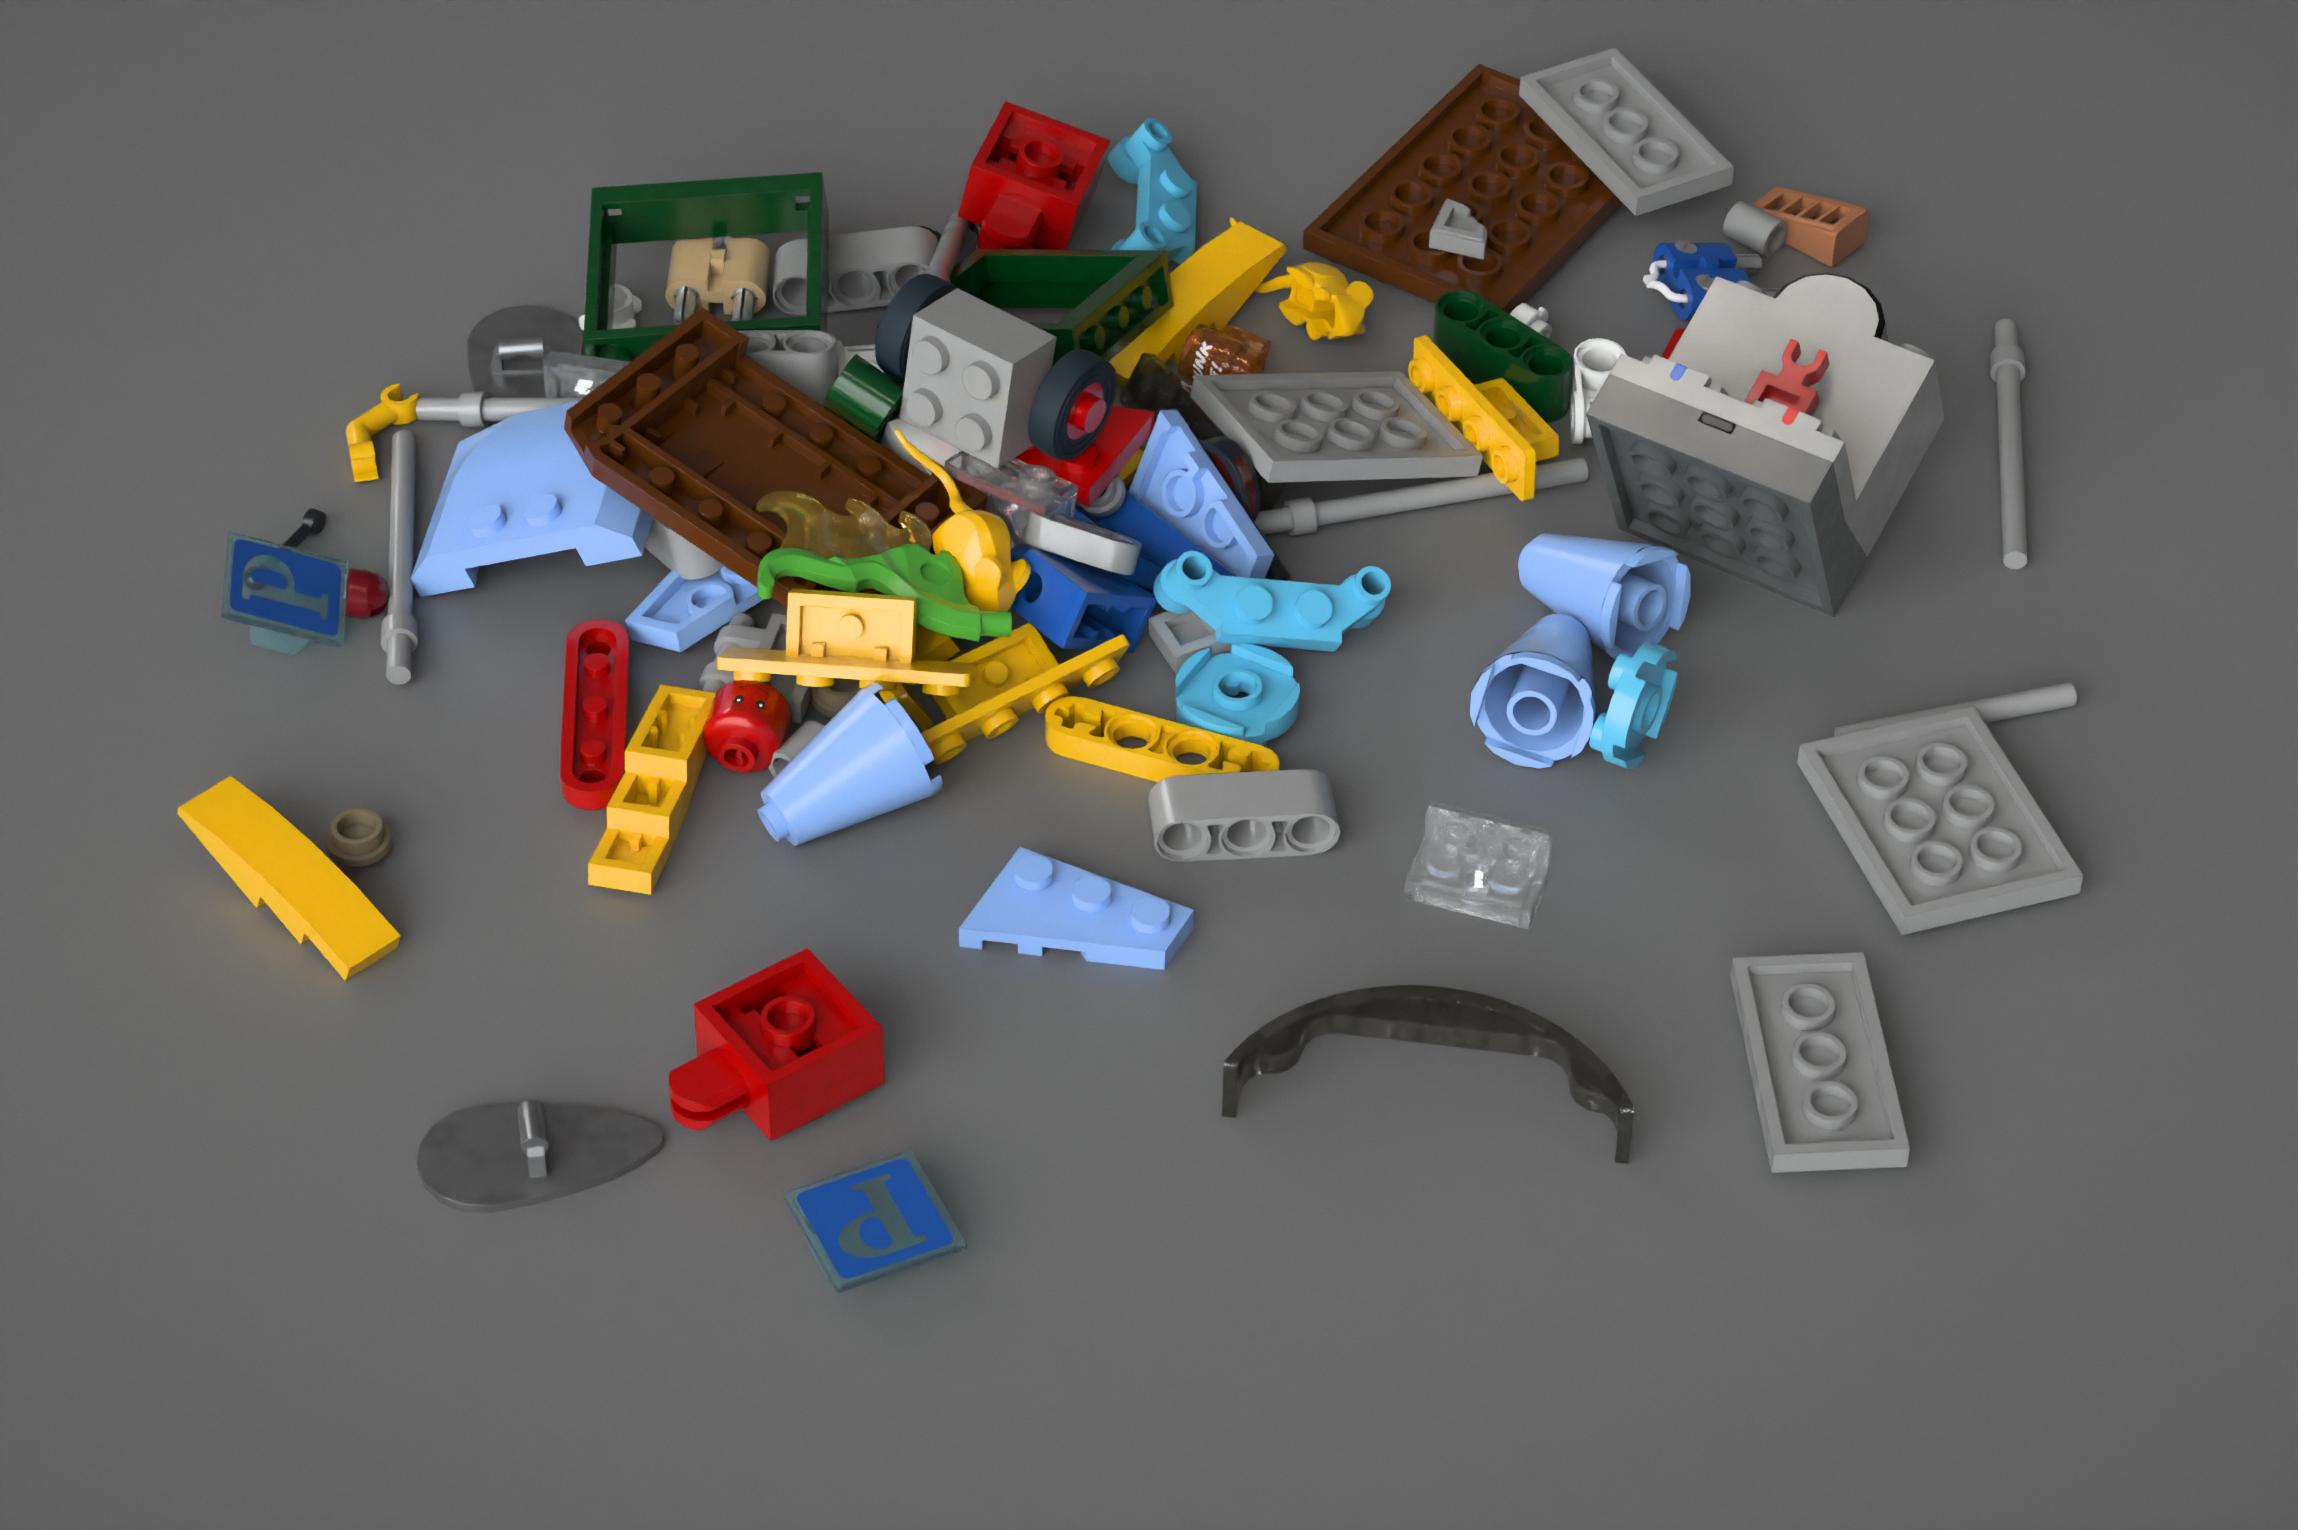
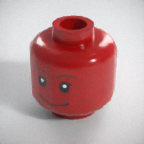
[702,680,792,773]

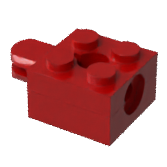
[958,101,1111,250]
[669,948,885,1141]

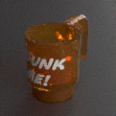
[1178,323,1271,382]

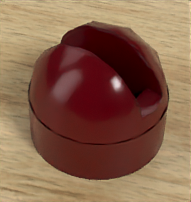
[344,568,390,619]

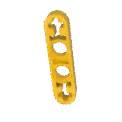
[1045,696,1280,782]

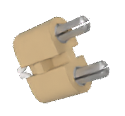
[665,236,772,325]

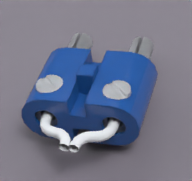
[1643,240,1782,320]

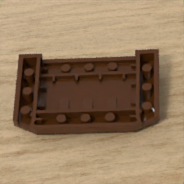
[564,308,988,607]

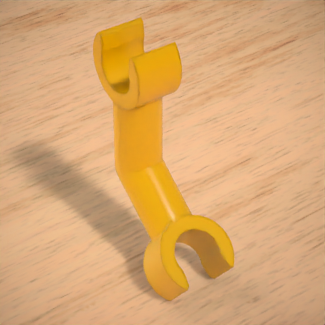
[346,383,419,483]

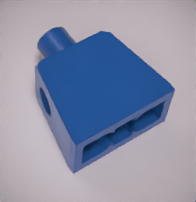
[1010,543,1157,653]

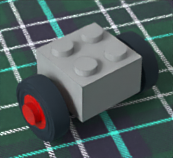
[875,274,1117,468]

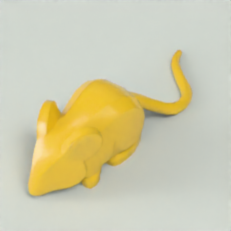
[1229,218,1374,341]
[895,430,1031,612]

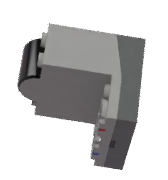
[1586,272,1944,617]

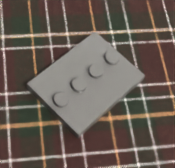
[1190,371,1483,483]
[1797,706,2083,935]

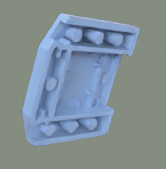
[410,401,653,597]

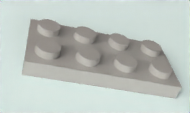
[1519,48,1734,216]
[1730,952,1910,1173]

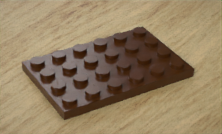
[1303,64,1622,314]

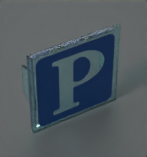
[221,531,348,656]
[783,1149,967,1293]

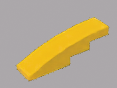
[1109,221,1287,395]
[588,684,716,895]
[177,776,401,981]

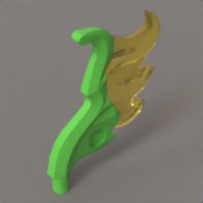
[756,491,1012,642]

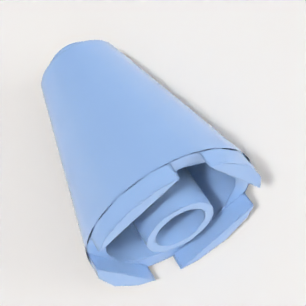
[1518,533,1691,660]
[1470,614,1597,769]
[757,683,943,846]

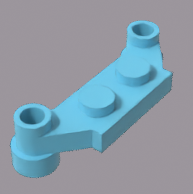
[1108,118,1197,265]
[1153,551,1391,652]

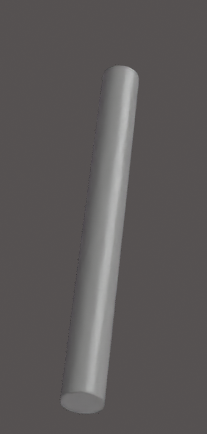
[1834,682,2077,737]

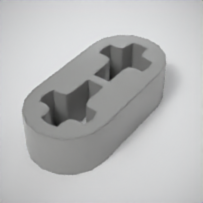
[1022,509,1142,575]

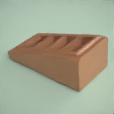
[1752,186,1870,268]

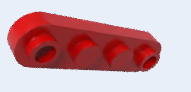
[560,619,630,811]

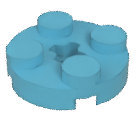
[1589,642,1678,770]
[1175,643,1300,747]

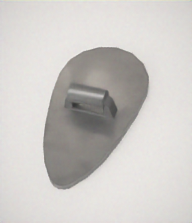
[466,305,584,426]
[417,1100,664,1212]

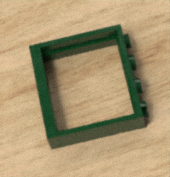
[583,172,829,380]
[875,249,1174,383]

